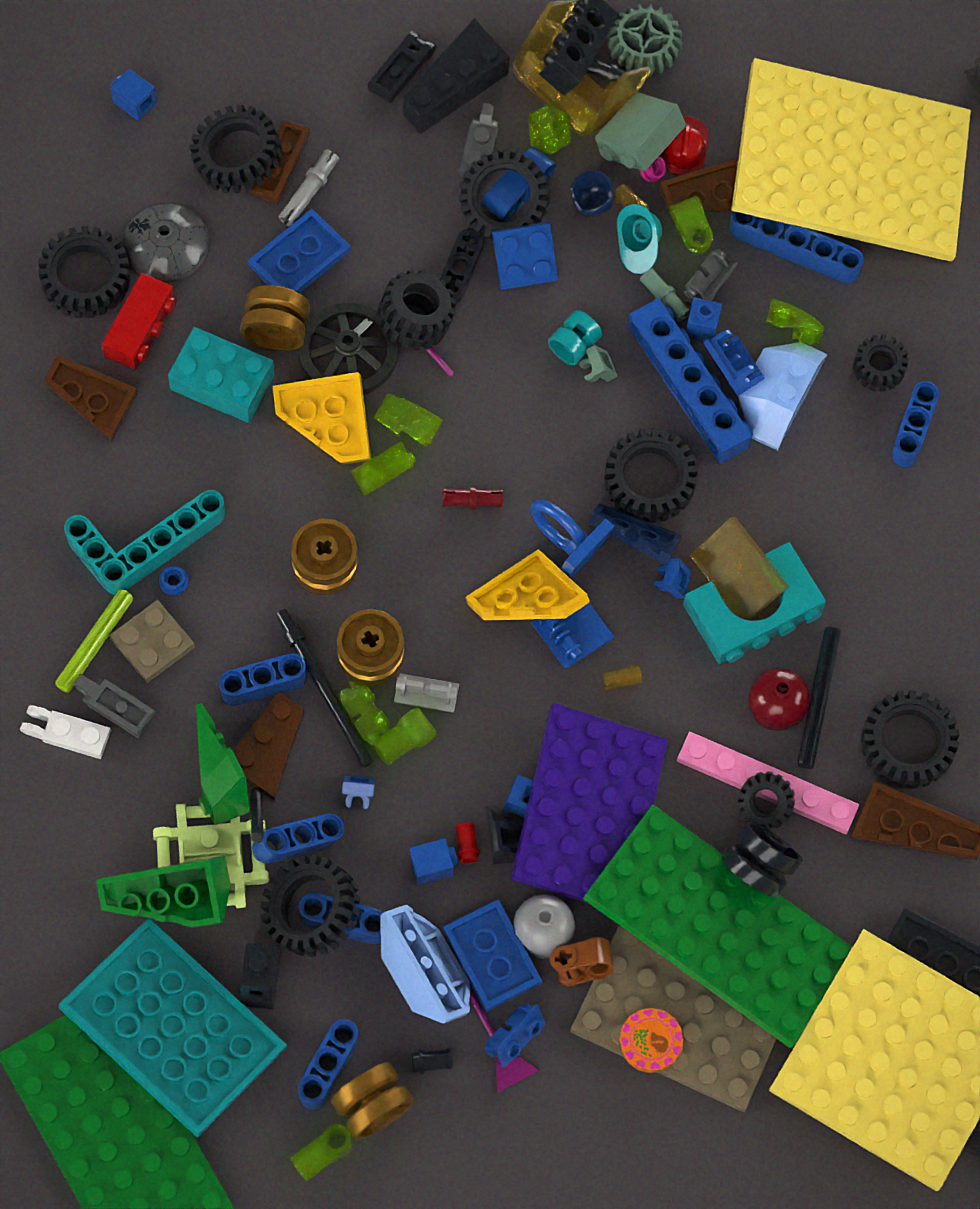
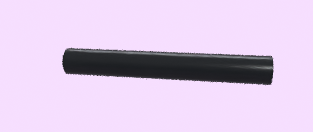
[250,788,264,843]

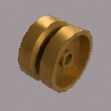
[240,285,311,352]
[291,518,358,595]
[337,609,404,686]
[331,1062,414,1141]

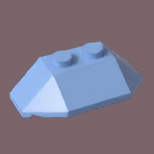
[738,342,827,451]
[381,905,470,1024]

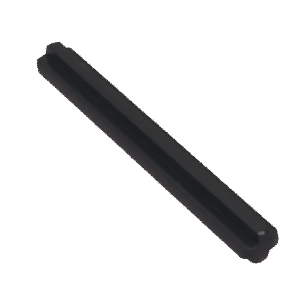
[797,626,841,769]

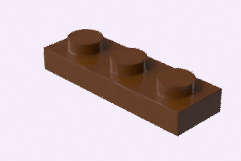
[251,120,310,204]

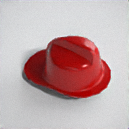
[661,116,709,176]

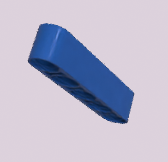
[729,211,864,284]

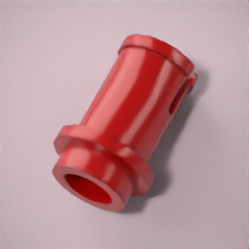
[455,822,481,864]

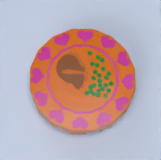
[619,1008,683,1073]

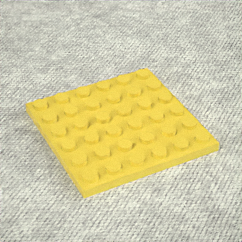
[769,929,980,1192]

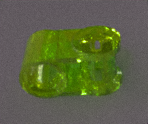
[669,196,713,255]

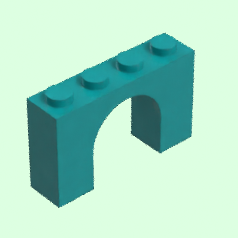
[683,542,826,665]

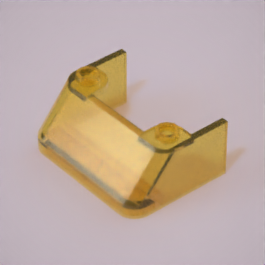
[512,0,651,136]

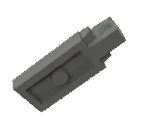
[459,103,499,182]
[74,674,156,739]

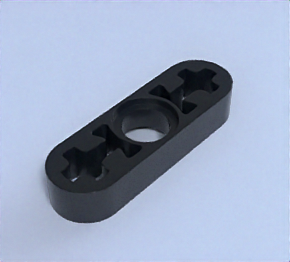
[439,228,483,304]

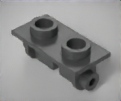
[684,249,738,305]

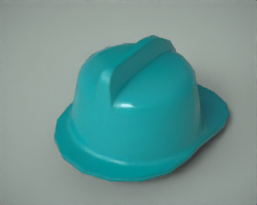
[617,204,662,274]

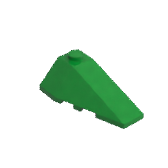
[196,702,250,825]
[96,855,231,927]

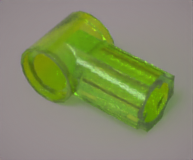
[372,708,437,766]
[290,1124,353,1182]

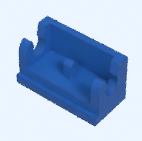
[703,330,765,396]

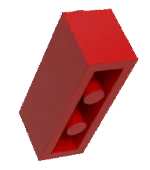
[102,273,177,370]

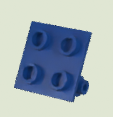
[531,603,615,669]

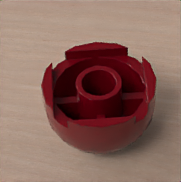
[748,668,809,731]

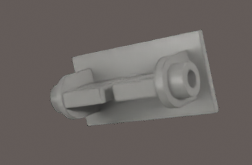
[394,673,459,713]

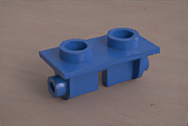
[484,1003,545,1068]

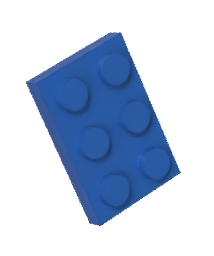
[248,209,351,293]
[443,899,542,1012]

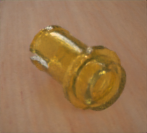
[615,184,650,209]
[602,663,642,691]

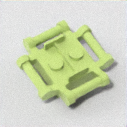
[153,803,269,908]

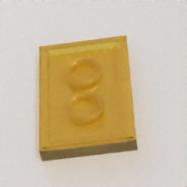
[689,517,789,621]

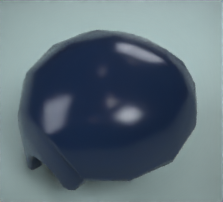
[570,170,615,217]

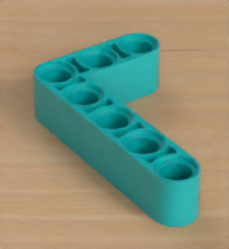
[64,490,226,595]

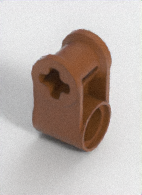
[550,937,614,987]

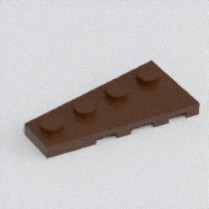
[851,781,980,861]

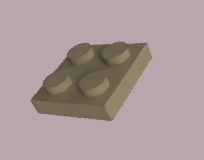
[109,599,195,683]

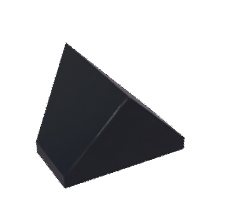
[486,806,523,865]

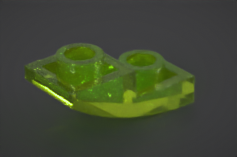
[766,298,825,345]
[373,394,443,446]

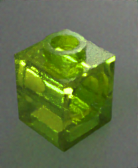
[528,104,571,154]

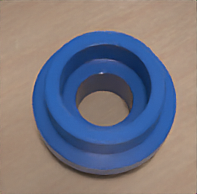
[159,566,189,596]

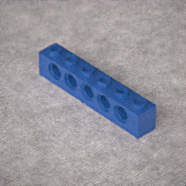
[627,298,753,464]

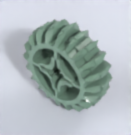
[607,3,683,77]

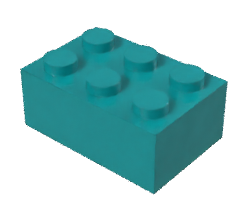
[168,327,275,424]

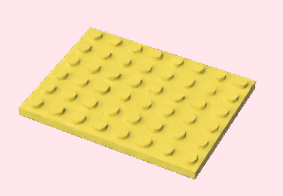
[731,58,971,262]

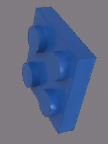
[492,222,558,290]

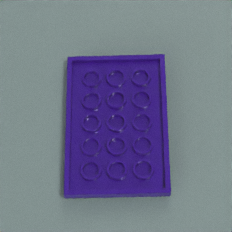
[510,703,668,904]

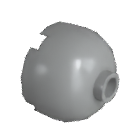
[513,894,575,959]

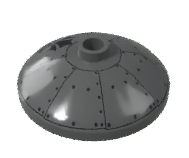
[123,203,209,283]

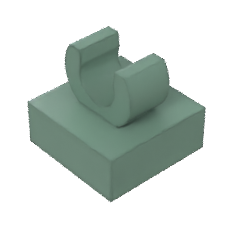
[579,345,618,382]

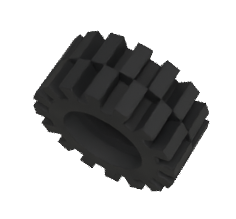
[853,334,909,392]
[737,771,795,830]

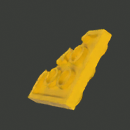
[273,372,371,465]
[465,549,590,620]

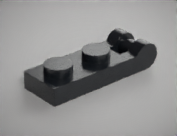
[367,31,436,104]

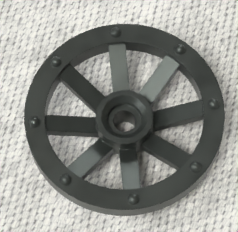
[299,303,398,395]

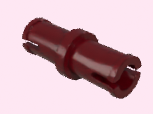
[442,486,503,509]

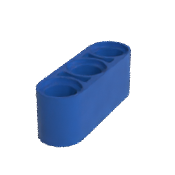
[481,147,556,222]
[891,381,939,467]
[219,653,307,706]
[252,814,344,864]
[299,893,383,944]
[298,1019,359,1110]

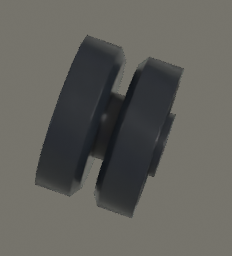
[721,821,803,898]

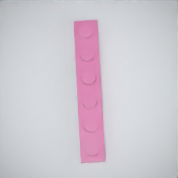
[677,731,860,835]

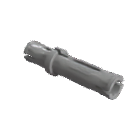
[278,149,340,227]

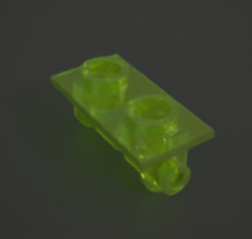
[351,441,416,496]
[339,681,392,745]

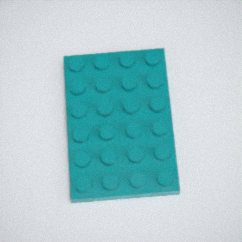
[59,918,287,1138]

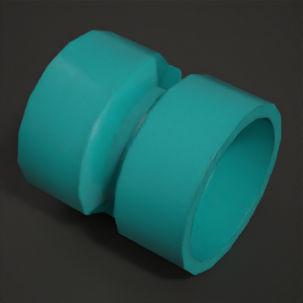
[548,310,602,366]

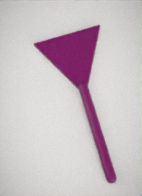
[470,988,539,1093]

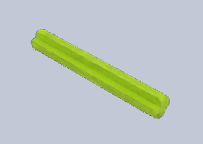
[55,589,133,693]

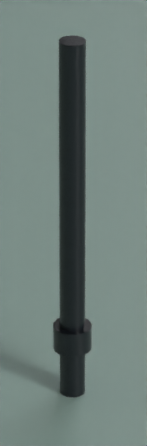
[276,609,374,767]

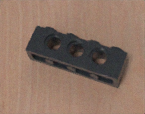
[539,0,619,96]

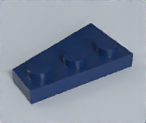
[589,503,682,565]

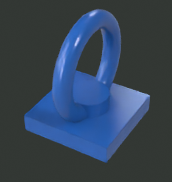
[530,499,614,579]

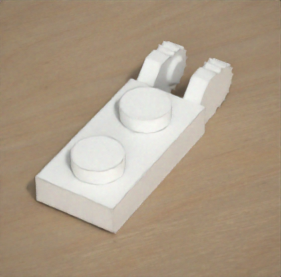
[20,705,111,759]

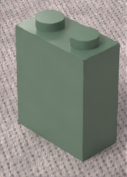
[594,92,686,172]

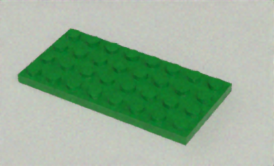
[583,804,853,1049]
[0,1015,234,1209]

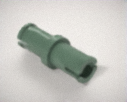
[640,268,690,323]

